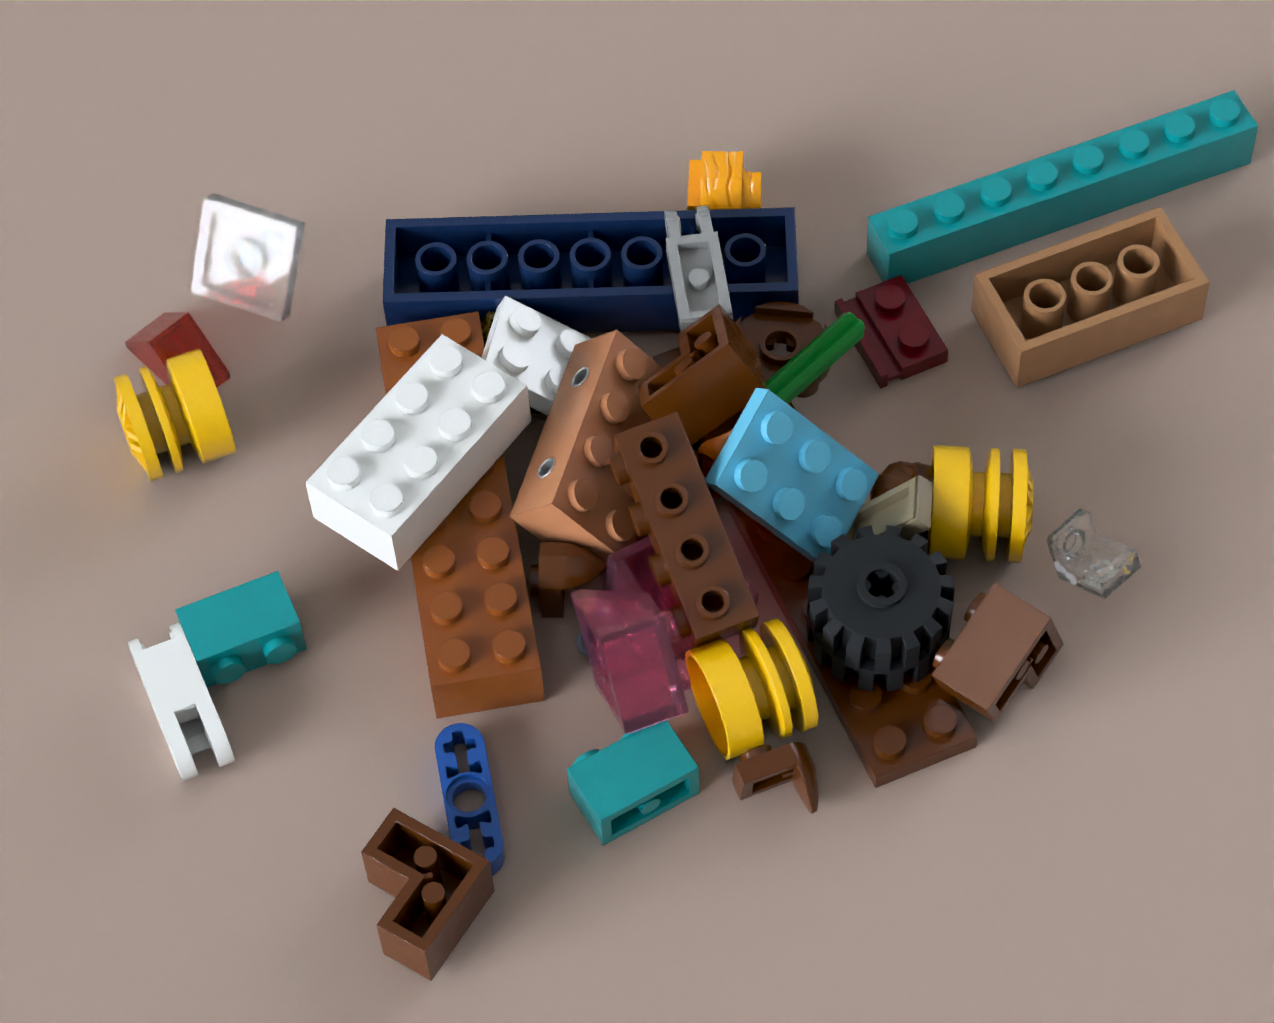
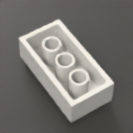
[306,334,531,571]

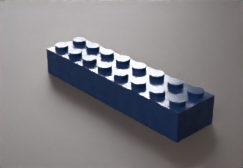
[383,207,799,336]

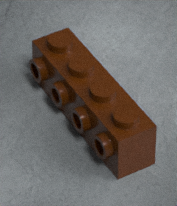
[608,412,760,648]

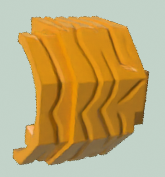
[687,151,762,210]

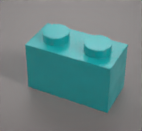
[175,571,307,687]
[567,716,700,846]

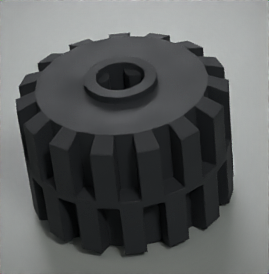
[806,525,955,692]

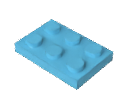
[705,388,879,563]

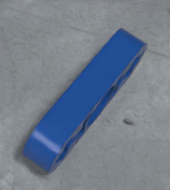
[435,723,505,876]

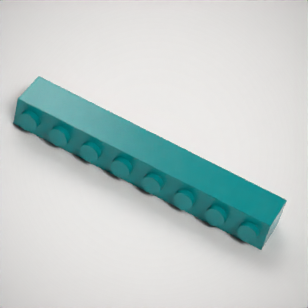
[866,90,1258,284]

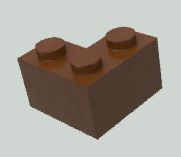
[638,304,767,446]
[932,583,1064,723]
[361,807,495,981]

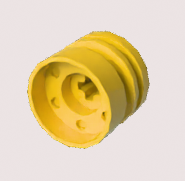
[113,348,236,482]
[928,445,1034,563]
[685,618,819,761]

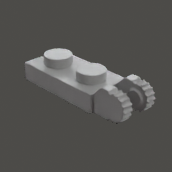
[664,205,733,332]

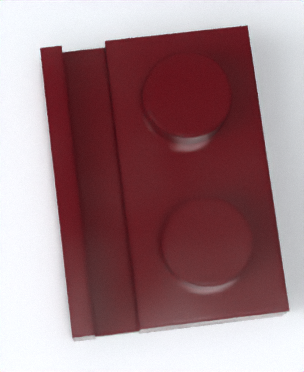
[834,275,948,389]

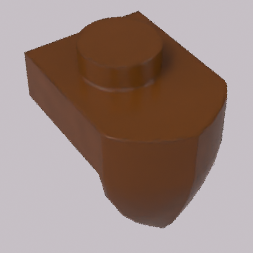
[530,542,606,618]
[732,742,819,814]

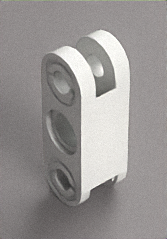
[127,622,235,781]

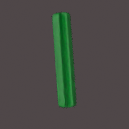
[765,312,865,404]

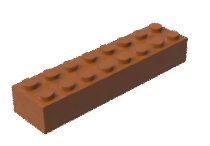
[376,312,545,719]

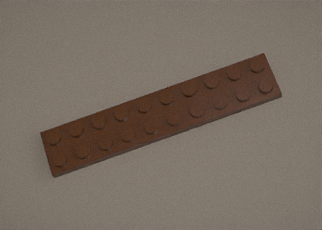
[653,347,977,788]

